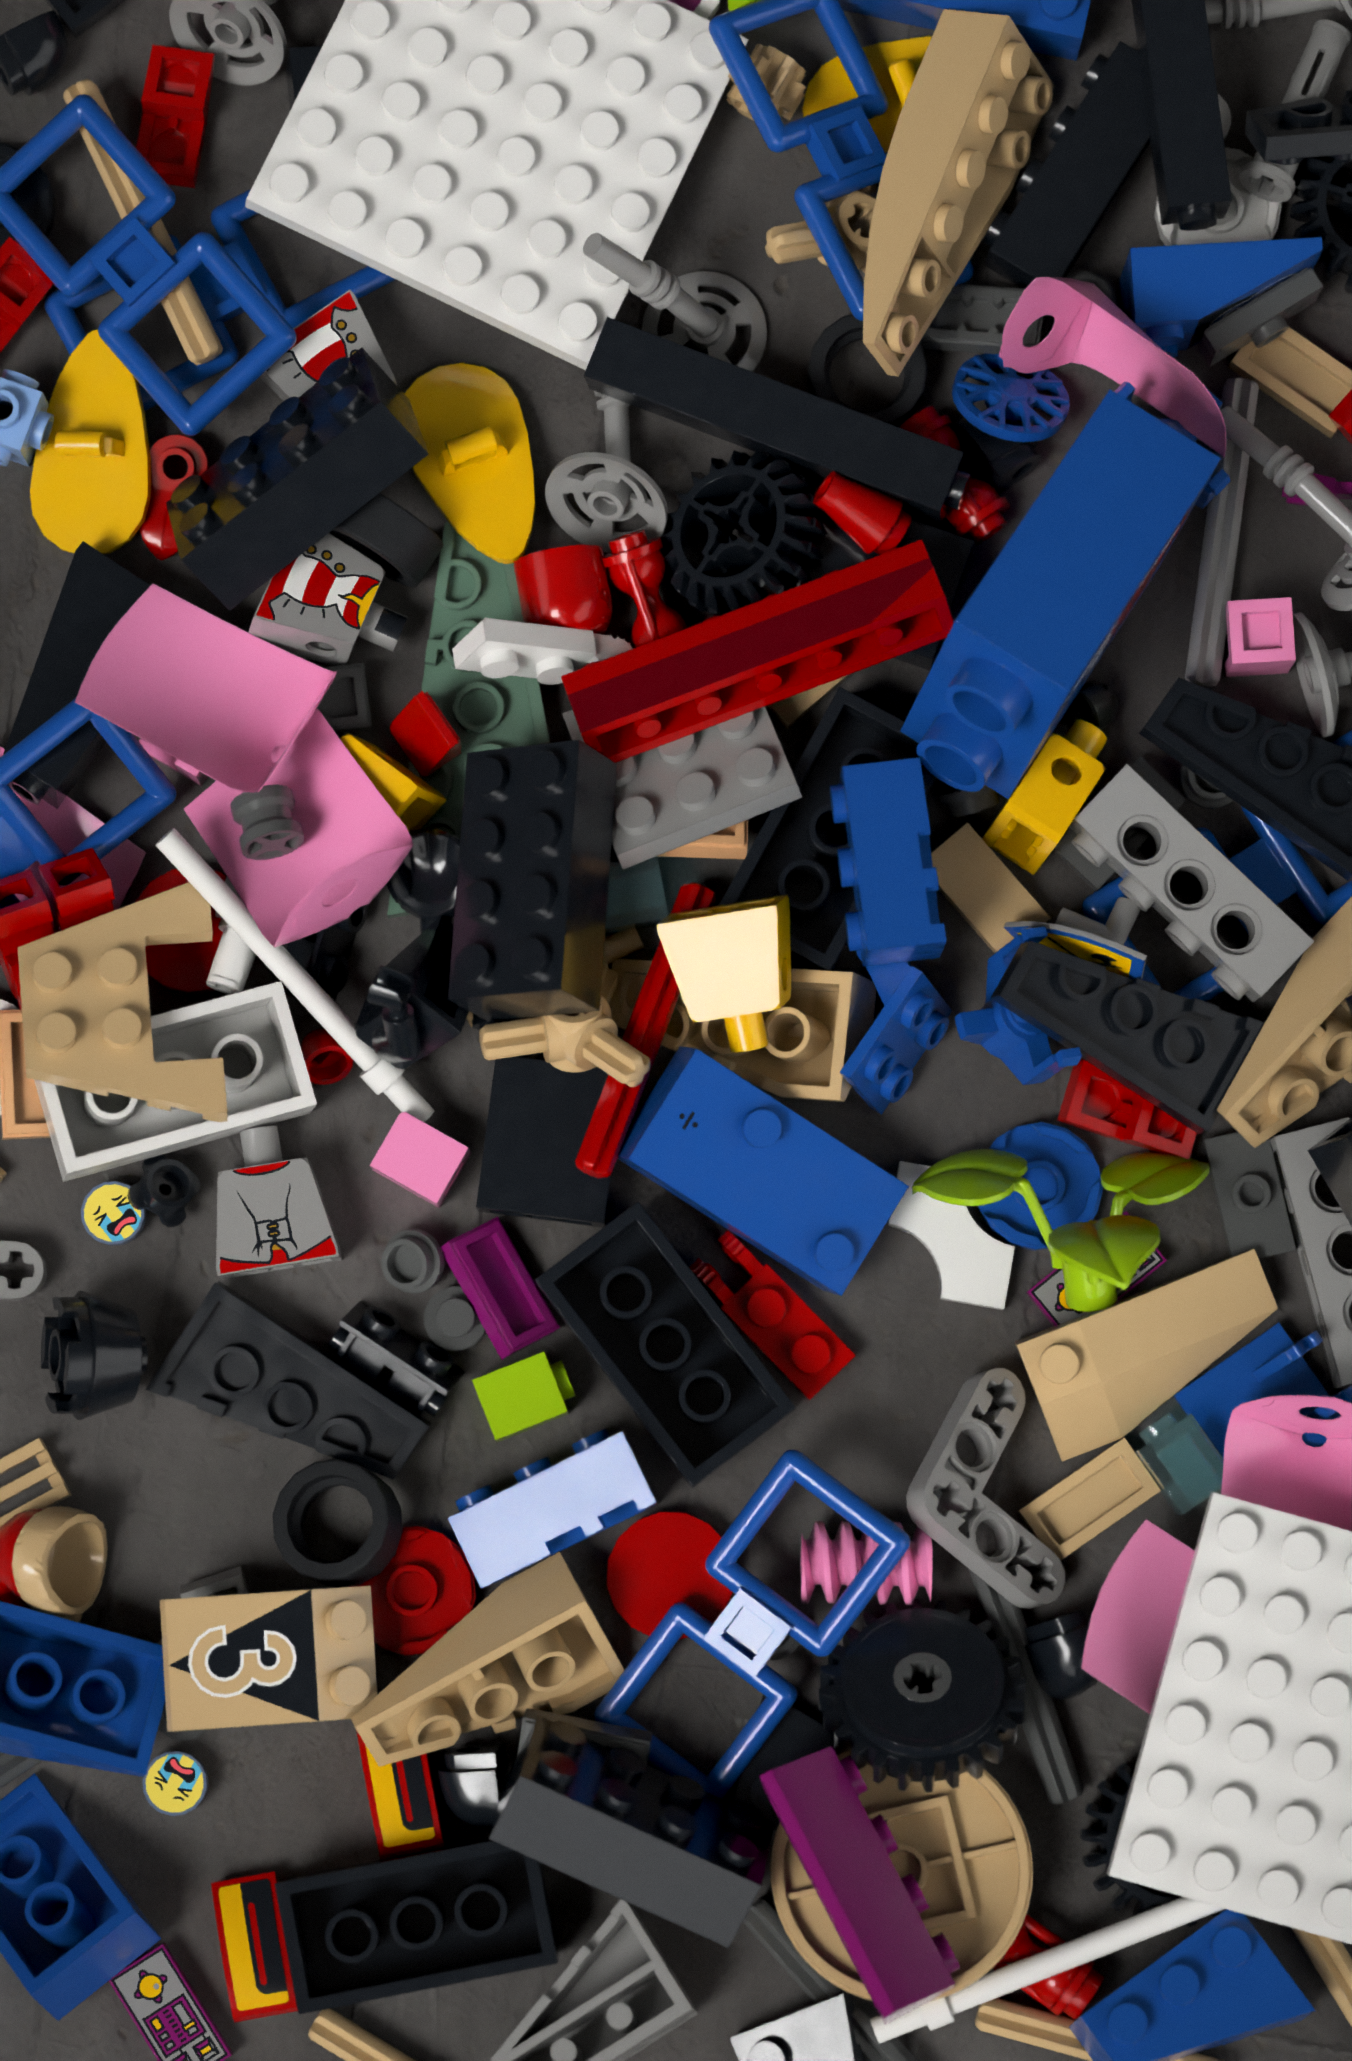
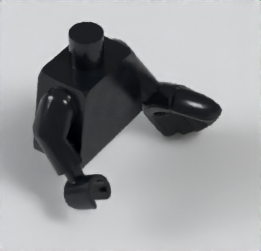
[354,828,469,1069]

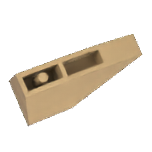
[863,9,1054,377]

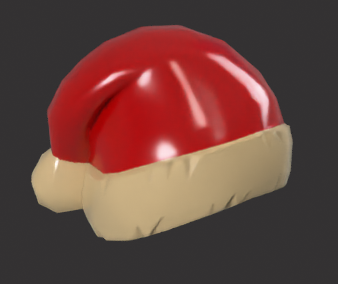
[0,1506,108,1622]

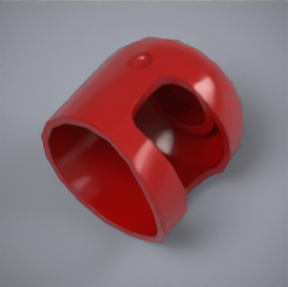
[514,544,612,634]

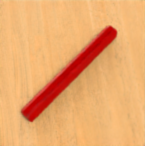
[575,882,716,1179]

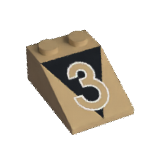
[160,1586,377,1732]

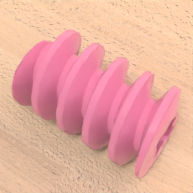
[800,1521,933,1605]

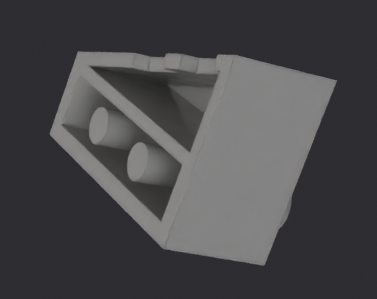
[491,1899,699,2061]

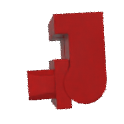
[0,848,115,1011]

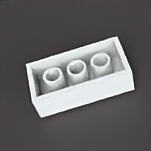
[34,981,317,1182]

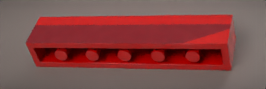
[561,539,954,763]

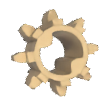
[726,44,806,121]

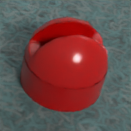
[300,1028,353,1085]

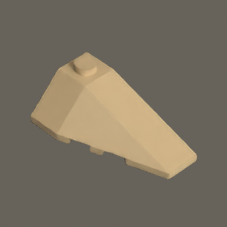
[1217,896,1352,1148]
[609,959,877,1102]
[1015,1248,1278,1462]
[351,1552,625,1767]

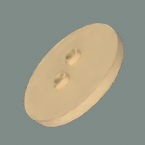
[771,1749,1033,2002]

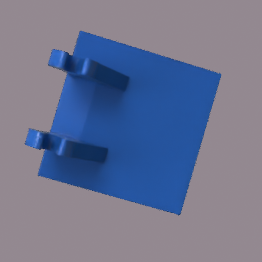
[839,950,952,1115]
[1173,1323,1352,1467]

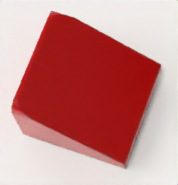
[390,691,462,777]

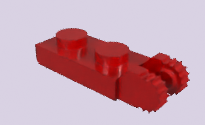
[689,1230,856,1401]

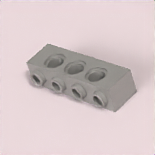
[1069,764,1314,1002]
[1270,1117,1352,1389]

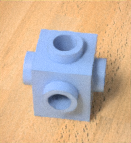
[0,369,54,467]

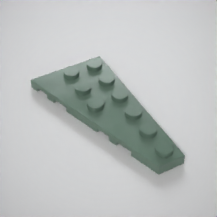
[387,522,550,919]

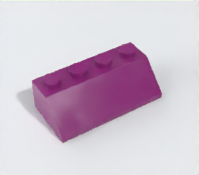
[759,1746,960,2025]

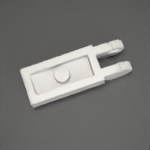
[452,618,634,685]

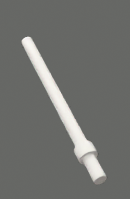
[155,828,435,1122]
[870,1897,1224,2044]

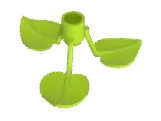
[912,1149,1210,1312]

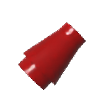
[813,471,912,555]

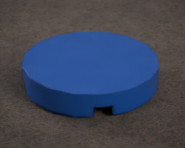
[977,1122,1103,1251]

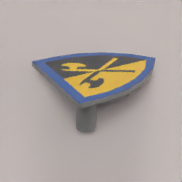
[1003,897,1147,979]

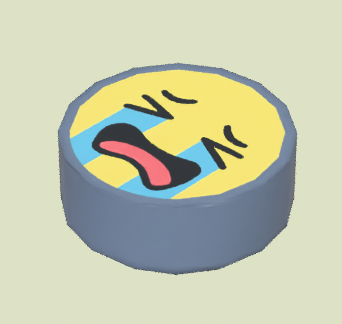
[81,1181,146,1246]
[142,1750,209,1816]

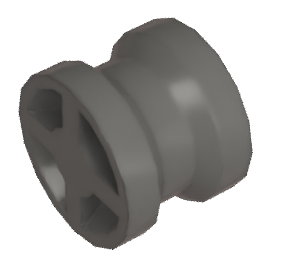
[230,785,304,860]

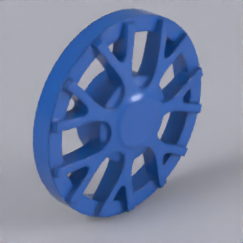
[952,353,1070,442]

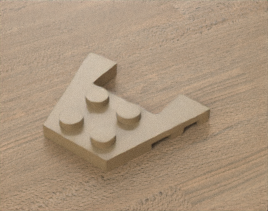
[17,882,228,1122]

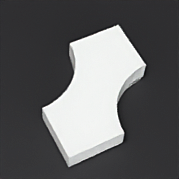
[888,1161,1015,1310]

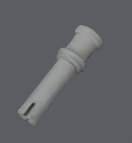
[1239,20,1351,202]

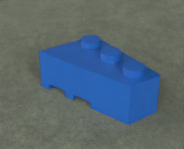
[830,758,947,966]

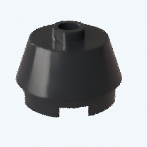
[41,1291,148,1420]

